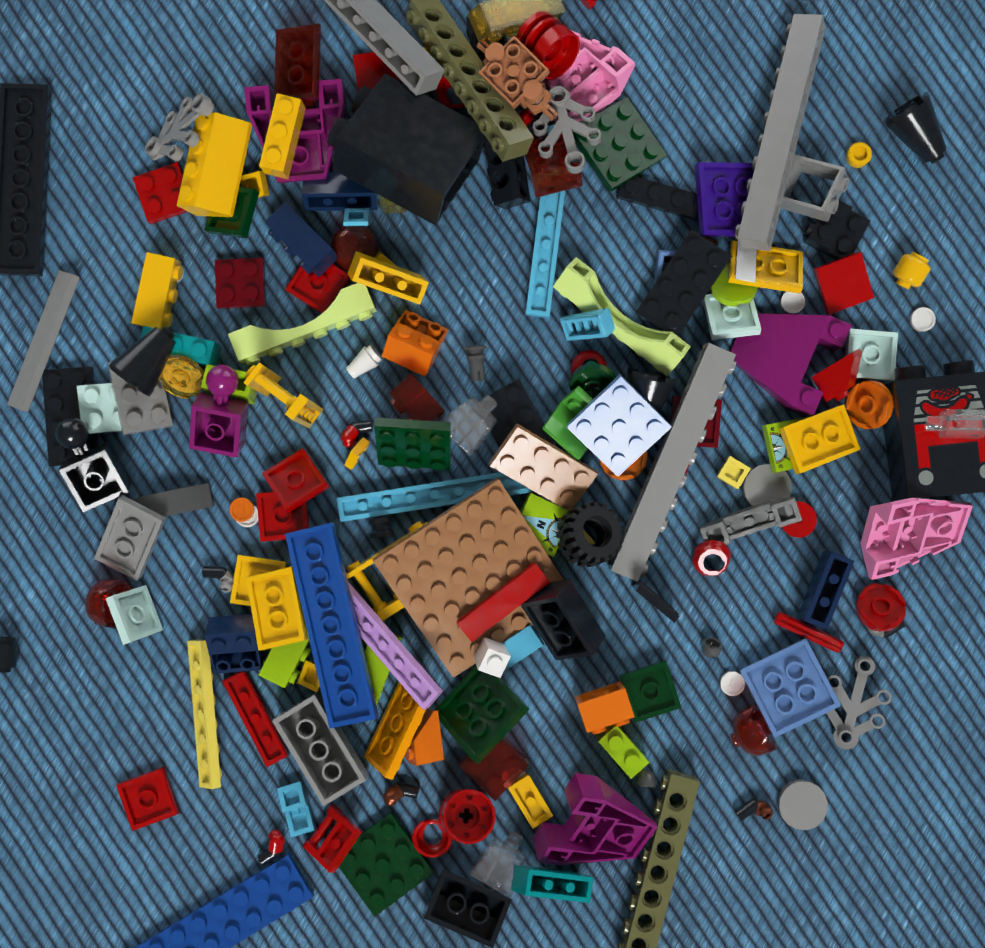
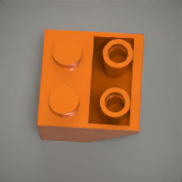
[382,310,449,377]

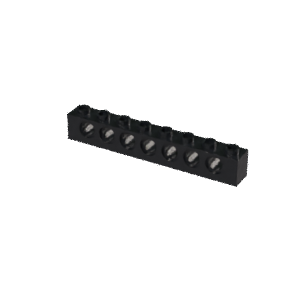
[466,7,531,209]

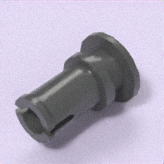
[464,345,487,382]

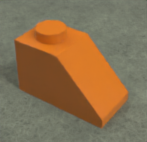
[404,708,444,766]

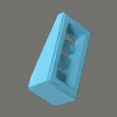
[560,308,615,341]

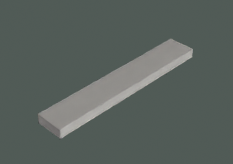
[7,270,80,412]

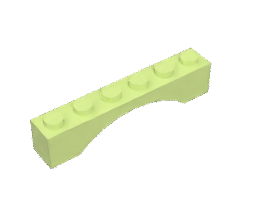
[553,257,691,376]
[228,283,377,365]

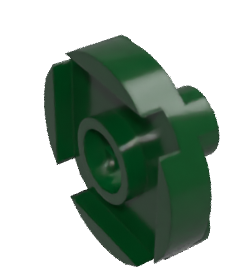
[569,361,617,399]

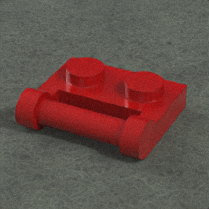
[303,804,363,873]

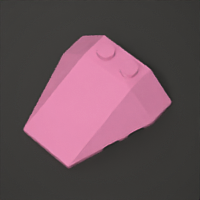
[542,30,635,123]
[860,498,973,580]

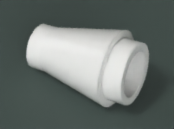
[346,344,383,379]

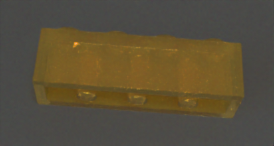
[467,0,566,43]

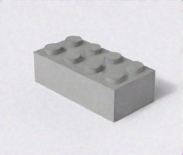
[272,692,369,806]

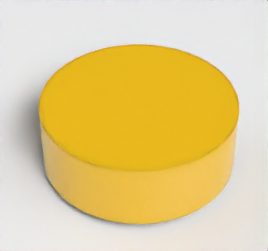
[846,142,872,168]

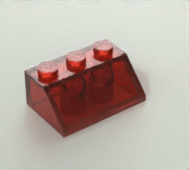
[274,23,321,109]

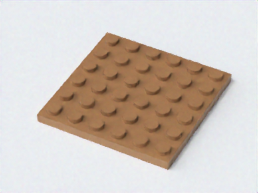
[373,478,563,678]

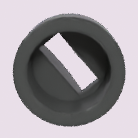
[702,638,723,659]
[636,769,656,787]

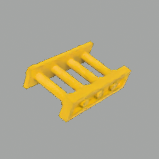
[243,363,324,428]
[346,521,428,621]

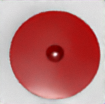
[782,501,817,538]

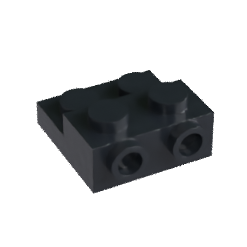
[804,200,871,260]

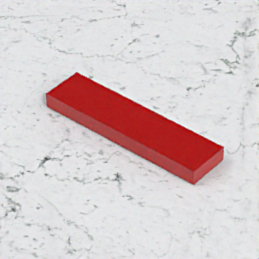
[456,561,550,642]
[222,671,290,767]

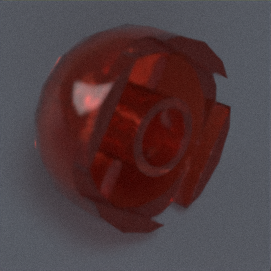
[331,226,380,271]
[85,579,132,629]
[730,704,777,756]

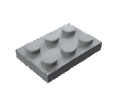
[107,362,173,435]
[94,495,166,581]

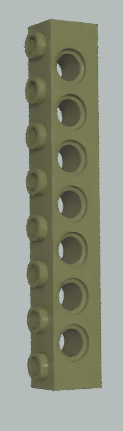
[406,0,534,162]
[617,769,700,948]

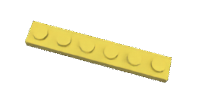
[187,640,222,789]

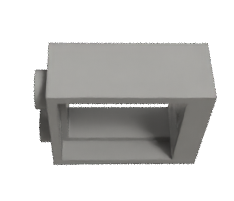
[781,154,849,222]

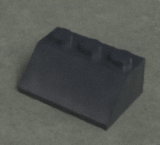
[476,379,553,447]
[521,579,605,660]
[423,869,512,948]

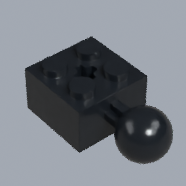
[55,418,132,512]

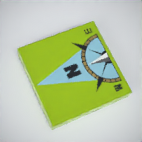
[762,417,807,473]
[520,493,568,557]

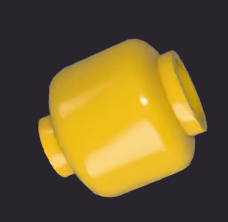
[893,252,931,290]

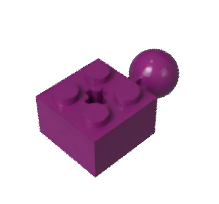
[189,365,248,458]

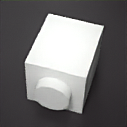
[474,637,511,678]

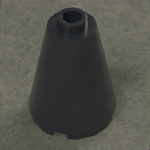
[883,92,947,164]
[109,326,176,397]
[627,368,676,413]

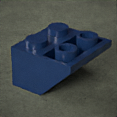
[204,614,263,674]

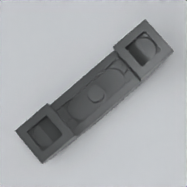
[114,483,214,517]
[699,497,802,545]

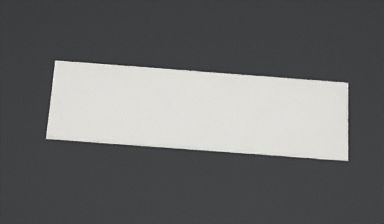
[736,241,757,282]

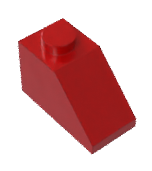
[811,348,862,402]

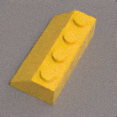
[177,112,252,217]

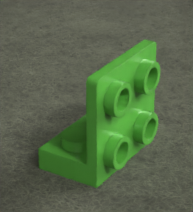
[542,386,593,460]

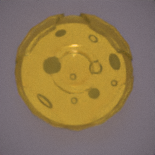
[159,355,204,399]

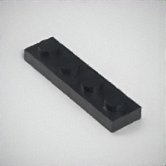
[616,177,699,221]

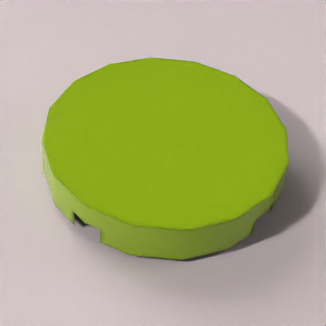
[711,263,758,307]

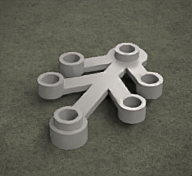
[533,86,601,174]
[145,93,214,162]
[826,656,892,749]

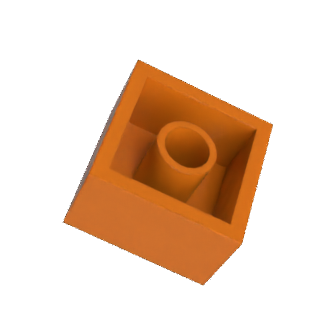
[574,681,635,734]

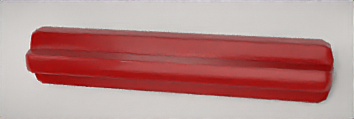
[774,612,844,653]

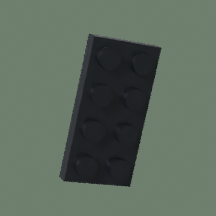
[636,230,732,336]
[42,366,99,467]

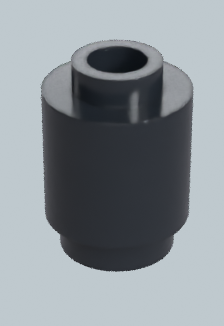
[0,637,18,673]

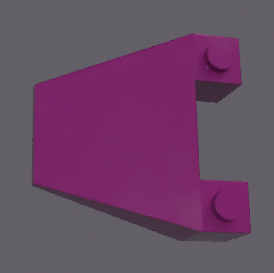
[244,79,347,183]
[730,313,852,417]
[532,773,658,865]

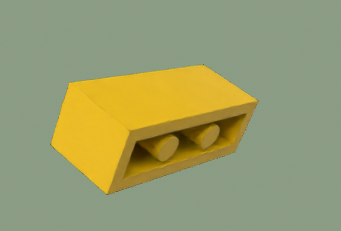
[259,93,306,179]
[347,251,429,305]
[131,252,183,329]

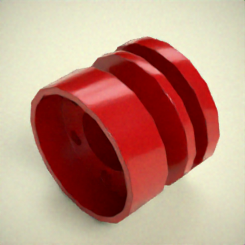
[516,11,580,80]
[438,789,495,844]

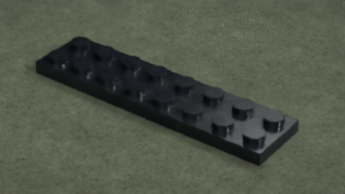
[0,83,52,277]

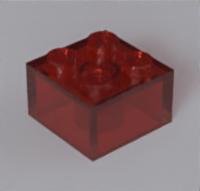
[389,374,446,422]
[460,736,530,801]

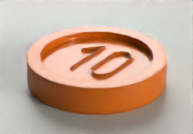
[229,498,255,522]

